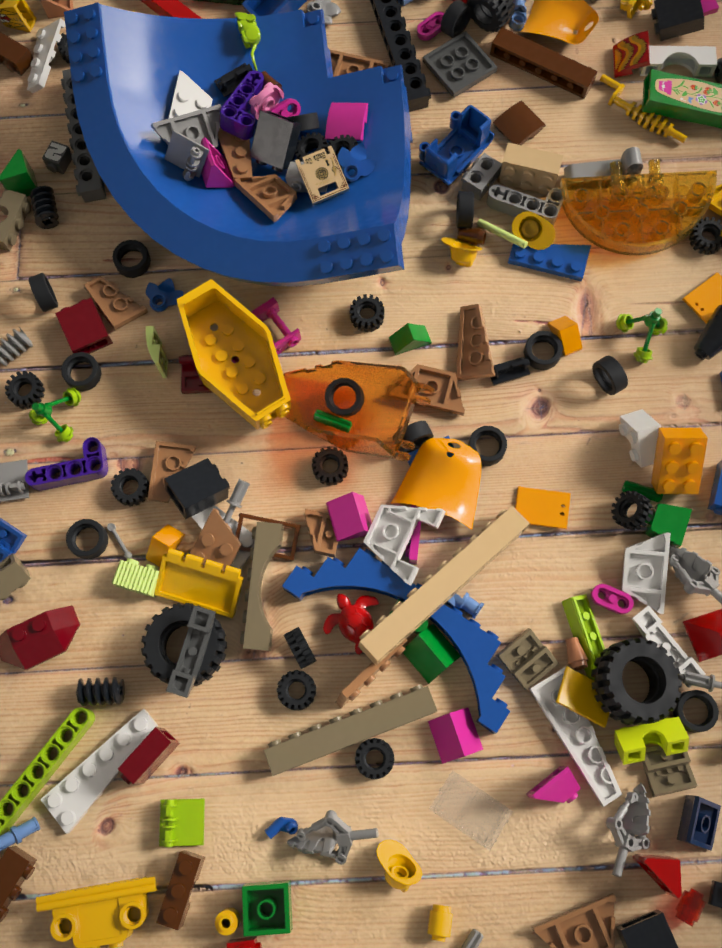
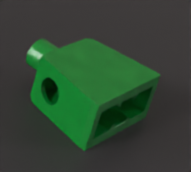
[645,503,692,548]

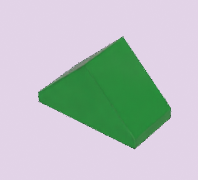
[389,323,432,356]

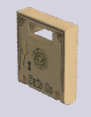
[295,146,349,206]

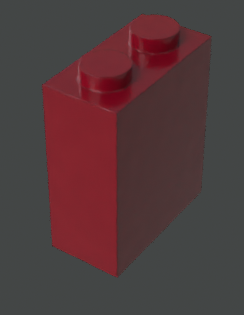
[55,298,113,354]
[118,727,180,785]

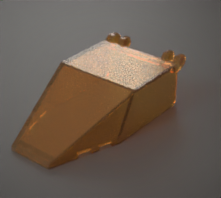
[283,360,435,461]

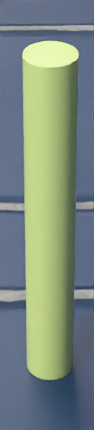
[477,219,528,249]

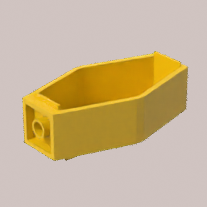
[176,279,291,430]

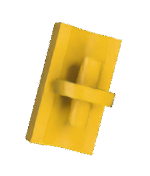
[620,0,653,19]

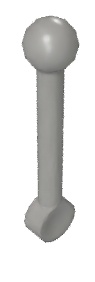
[107,523,132,559]

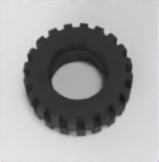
[141,603,227,686]
[591,638,682,725]

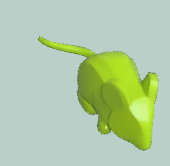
[235,12,261,71]

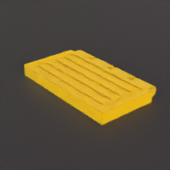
[154,548,244,618]

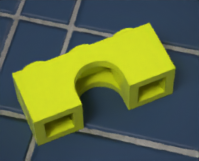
[614,716,689,765]

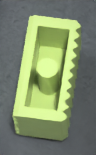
[112,558,159,598]

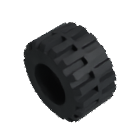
[466,0,515,33]

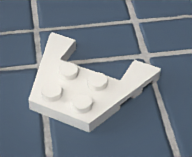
[363,505,446,586]

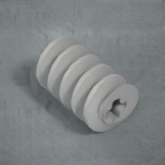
[0,327,33,366]

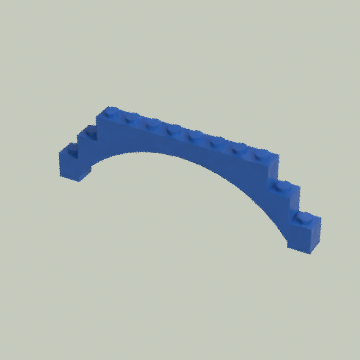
[282,548,510,734]

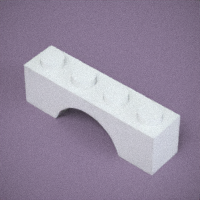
[640,45,717,77]

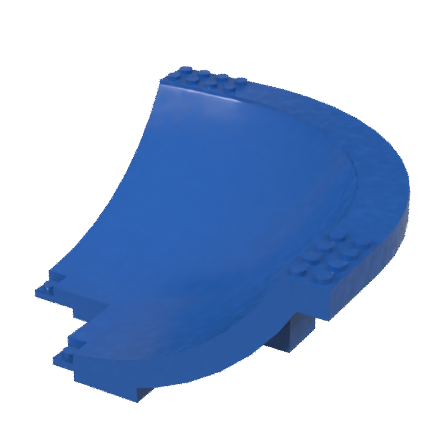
[64,2,413,287]

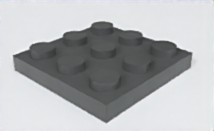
[423,31,497,98]

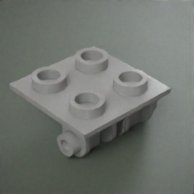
[164,130,210,181]
[0,459,29,502]

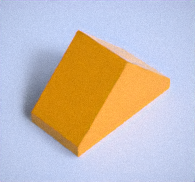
[547,316,583,357]
[145,524,185,567]

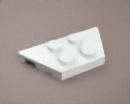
[168,71,213,119]
[621,532,671,614]

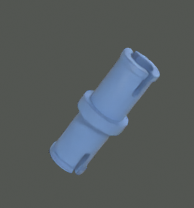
[0,817,40,851]

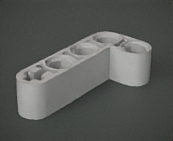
[564,147,643,189]
[487,184,565,225]

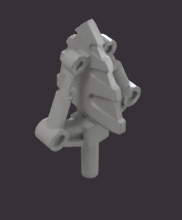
[669,546,722,604]
[606,783,651,878]
[287,810,379,865]

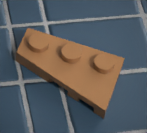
[84,276,148,330]

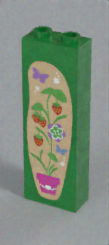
[642,69,722,129]

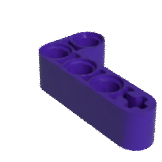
[220,70,264,140]
[25,437,108,491]

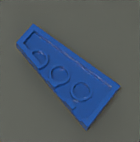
[508,244,591,281]

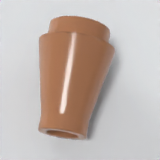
[566,637,589,671]

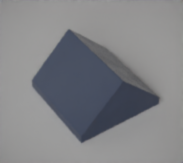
[677,795,721,851]

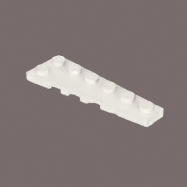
[529,667,622,807]
[40,709,158,834]

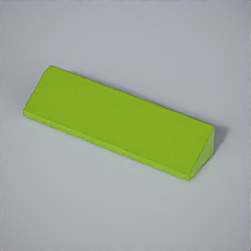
[562,594,605,681]

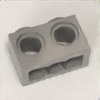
[461,153,502,201]

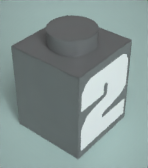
[42,141,72,174]

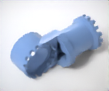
[509,0,527,31]
[446,593,484,619]

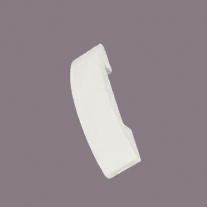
[632,605,706,688]

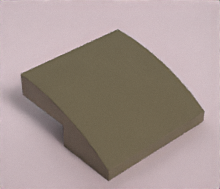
[496,628,559,690]
[642,745,697,797]

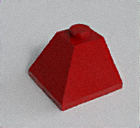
[683,609,722,662]

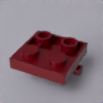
[179,355,213,394]

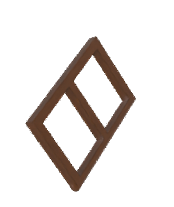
[235,513,301,561]

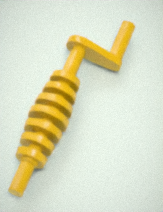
[599,74,688,143]

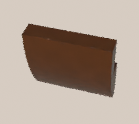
[493,100,546,145]

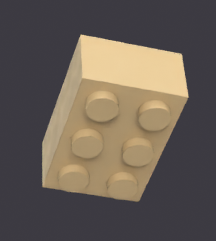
[498,143,563,195]

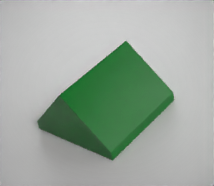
[0,149,38,197]
[403,624,461,684]

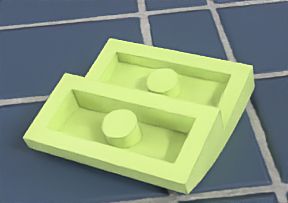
[146,326,168,378]

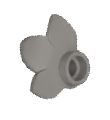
[307,0,341,25]

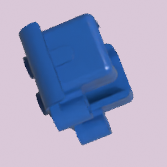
[419,105,495,185]

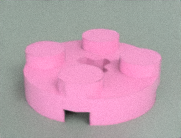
[249,82,284,120]

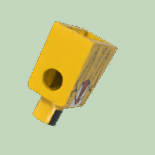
[0,0,37,33]

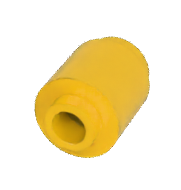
[427,904,453,942]
[215,907,241,936]

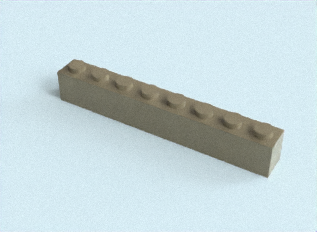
[264,684,437,776]

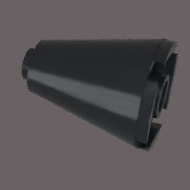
[694,305,722,360]

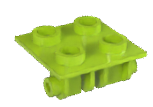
[159,798,205,847]

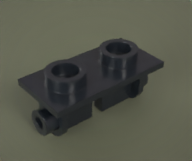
[214,63,253,97]
[490,357,530,385]

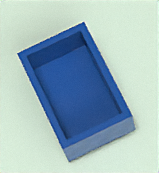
[242,0,307,16]

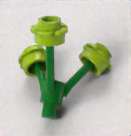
[616,308,668,363]
[29,388,81,442]

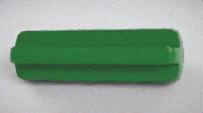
[313,409,352,433]
[622,480,663,502]

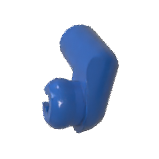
[264,817,298,839]

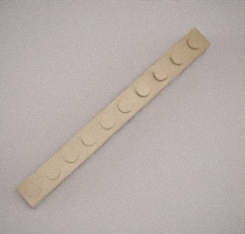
[358,506,530,666]

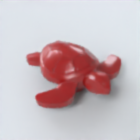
[323,594,379,655]

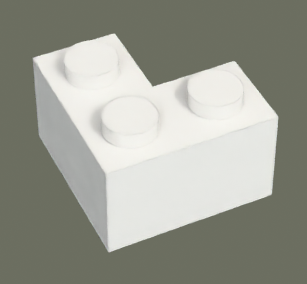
[619,409,661,468]

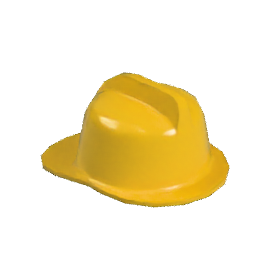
[512,211,555,250]
[441,237,482,267]
[376,840,422,892]

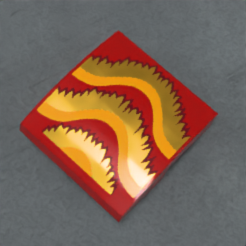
[613,30,650,78]

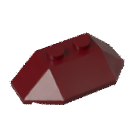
[0,605,81,670]

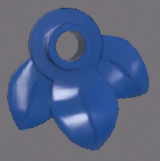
[338,144,376,182]
[146,278,184,312]

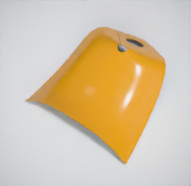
[517,0,599,45]
[390,438,481,530]

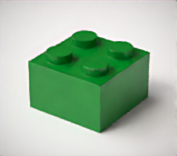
[242,880,293,937]

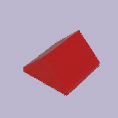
[632,854,682,899]

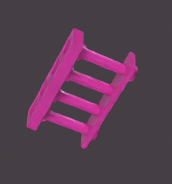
[232,297,301,363]

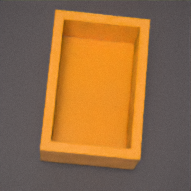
[651,428,708,494]

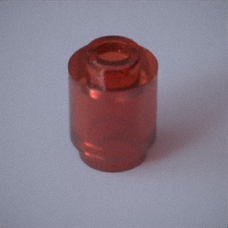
[675,888,706,927]

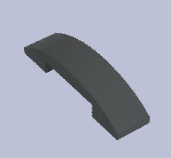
[166,605,216,698]

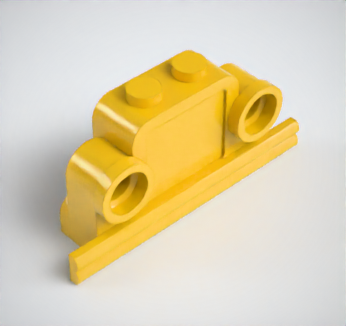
[36,876,157,948]

